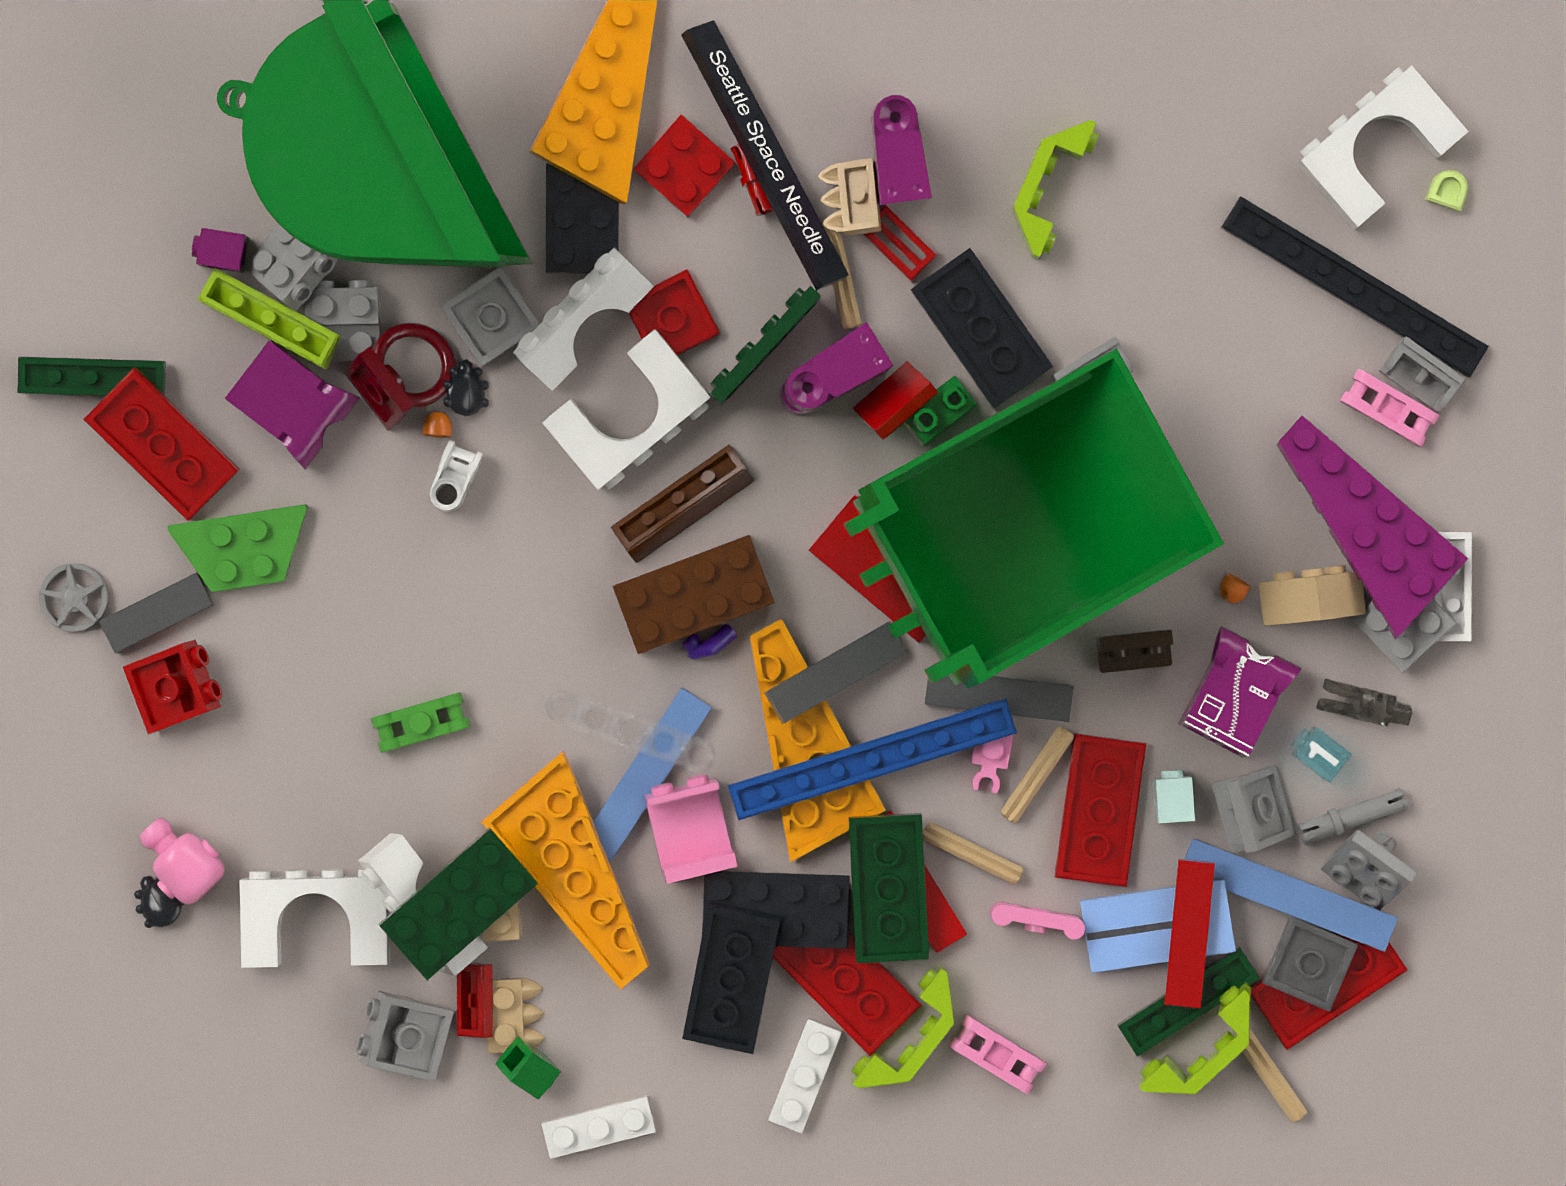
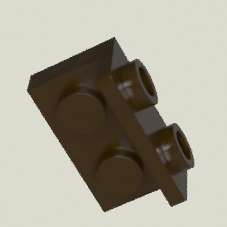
[1096,629,1173,673]

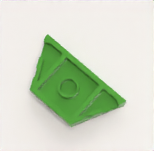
[167,504,308,592]

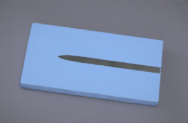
[1080,879,1236,973]

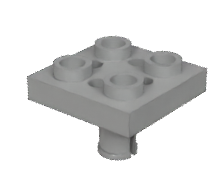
[1320,829,1417,910]

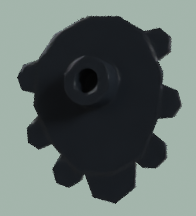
[443,359,489,416]
[134,876,184,929]

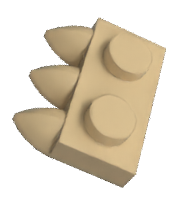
[818,158,882,236]
[487,978,545,1053]

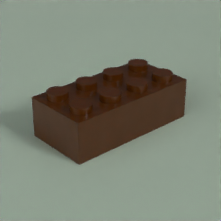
[612,535,775,654]

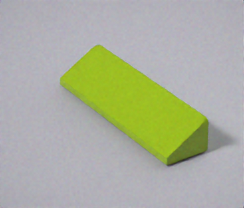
[197,268,341,370]

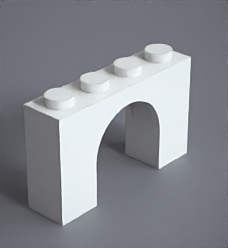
[1297,65,1469,230]
[542,329,711,490]
[240,869,391,968]

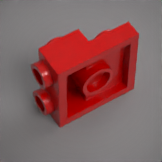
[123,639,222,735]

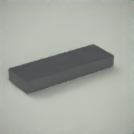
[99,572,214,653]

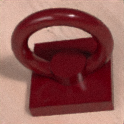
[344,323,456,431]

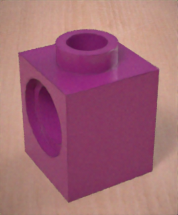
[191,228,249,273]

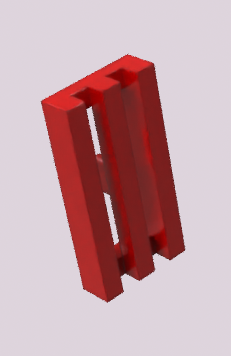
[863,204,937,282]
[457,963,493,1038]

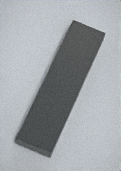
[764,621,907,724]
[925,676,1074,722]

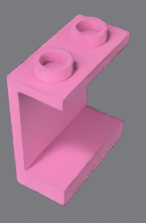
[644,774,738,884]

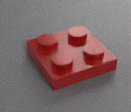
[633,115,736,218]

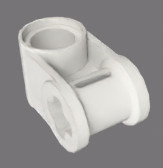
[430,440,484,513]

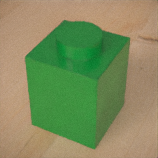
[495,1036,561,1100]

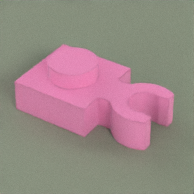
[971,735,1013,793]

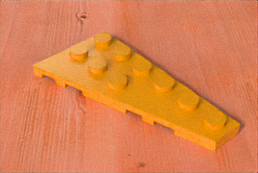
[529,0,657,205]
[750,618,886,862]
[481,751,650,990]

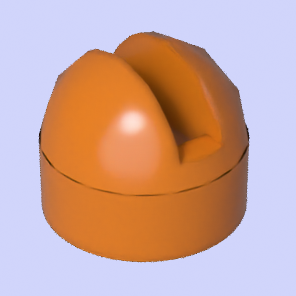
[422,411,452,438]
[1219,573,1251,604]

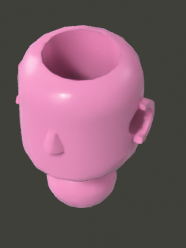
[139,817,225,905]

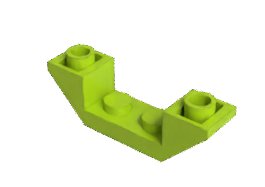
[1012,120,1099,260]
[851,965,954,1088]
[1138,983,1251,1094]

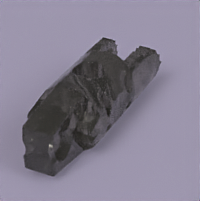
[1316,679,1412,727]

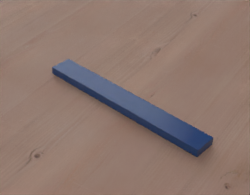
[728,698,1017,820]

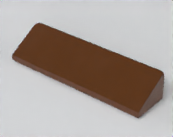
[611,444,754,563]

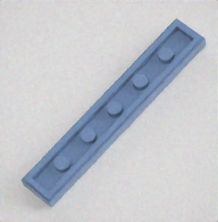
[593,688,712,863]
[1185,838,1398,952]

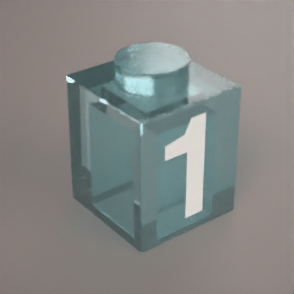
[1291,726,1352,783]

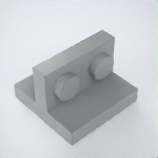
[1211,765,1295,853]

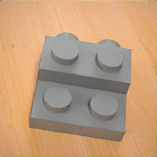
[243,224,338,311]
[305,280,381,363]
[356,991,454,1081]

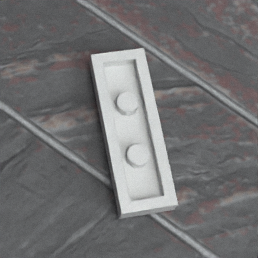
[1435,532,1473,642]
[768,1018,842,1134]
[541,1096,656,1159]

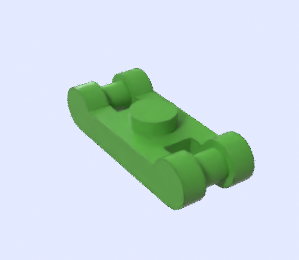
[370,692,471,753]

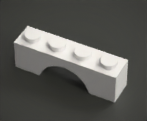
[513,248,654,391]
[358,833,487,976]

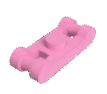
[1340,369,1440,448]
[990,902,1085,940]
[948,1015,1047,1095]

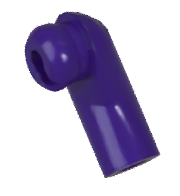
[681,624,737,660]

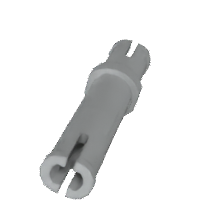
[1297,788,1408,845]

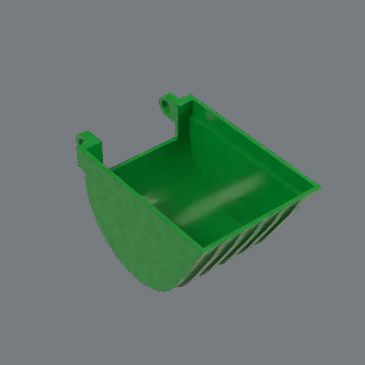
[217,0,533,267]
[844,348,1224,689]

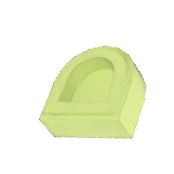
[1425,170,1468,212]

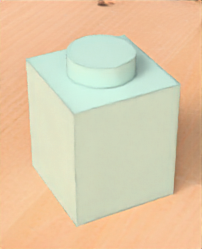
[1153,770,1195,824]

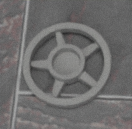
[39,563,108,631]

